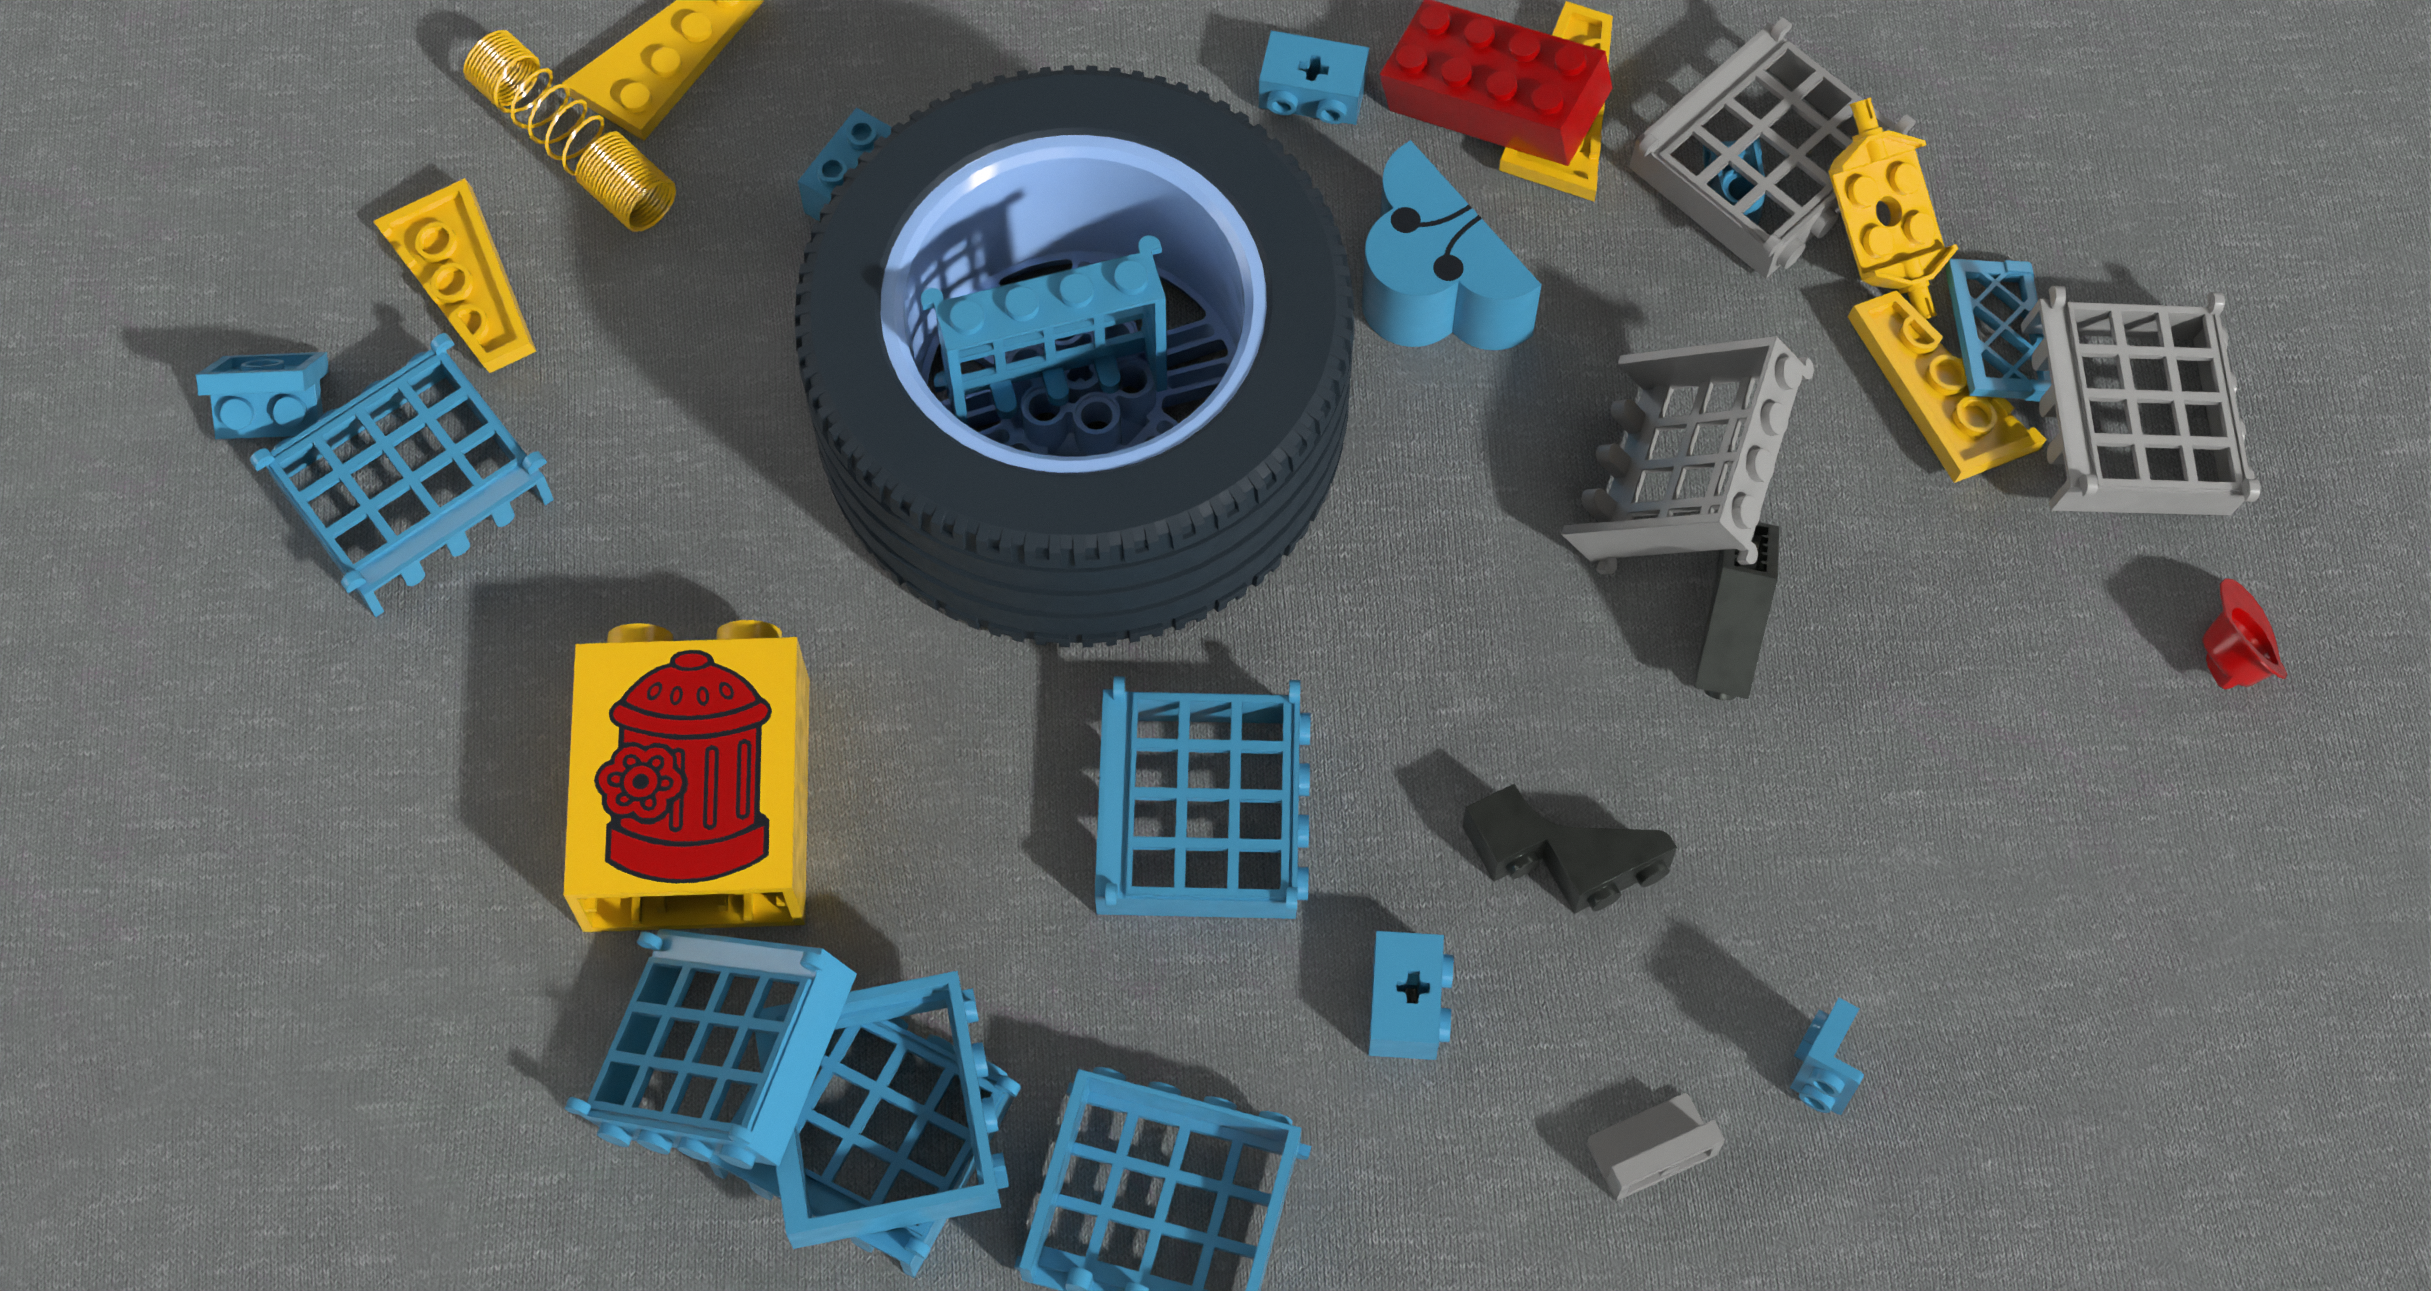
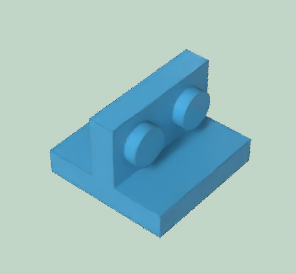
[196,352,329,439]

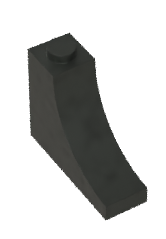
[1695,522,1779,701]

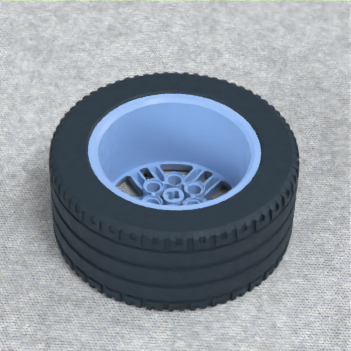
[795,65,1354,648]

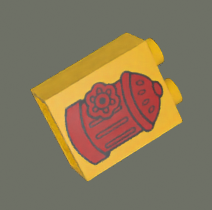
[563,620,810,932]

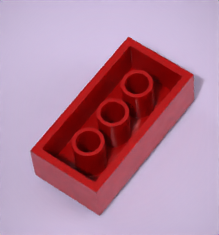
[1379,0,1613,166]

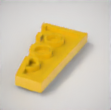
[562,0,764,141]
[1499,1,1613,202]
[373,178,537,373]
[1847,290,2047,483]

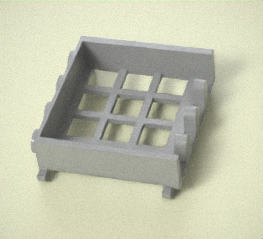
[1629,18,1916,279]
[2021,286,2260,516]
[1561,336,1814,575]

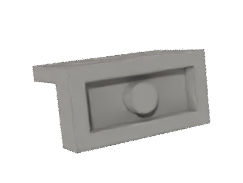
[1587,1093,1725,1202]

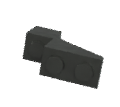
[1462,784,1677,914]

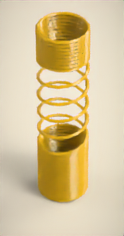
[463,30,676,232]

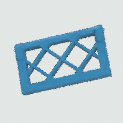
[1945,258,2052,402]

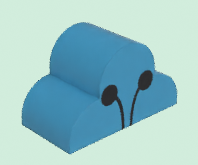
[1361,140,1542,350]

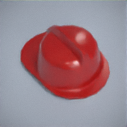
[2202,578,2288,689]

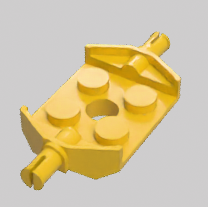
[1828,98,1958,319]

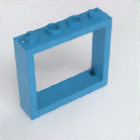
[755,971,1009,1249]

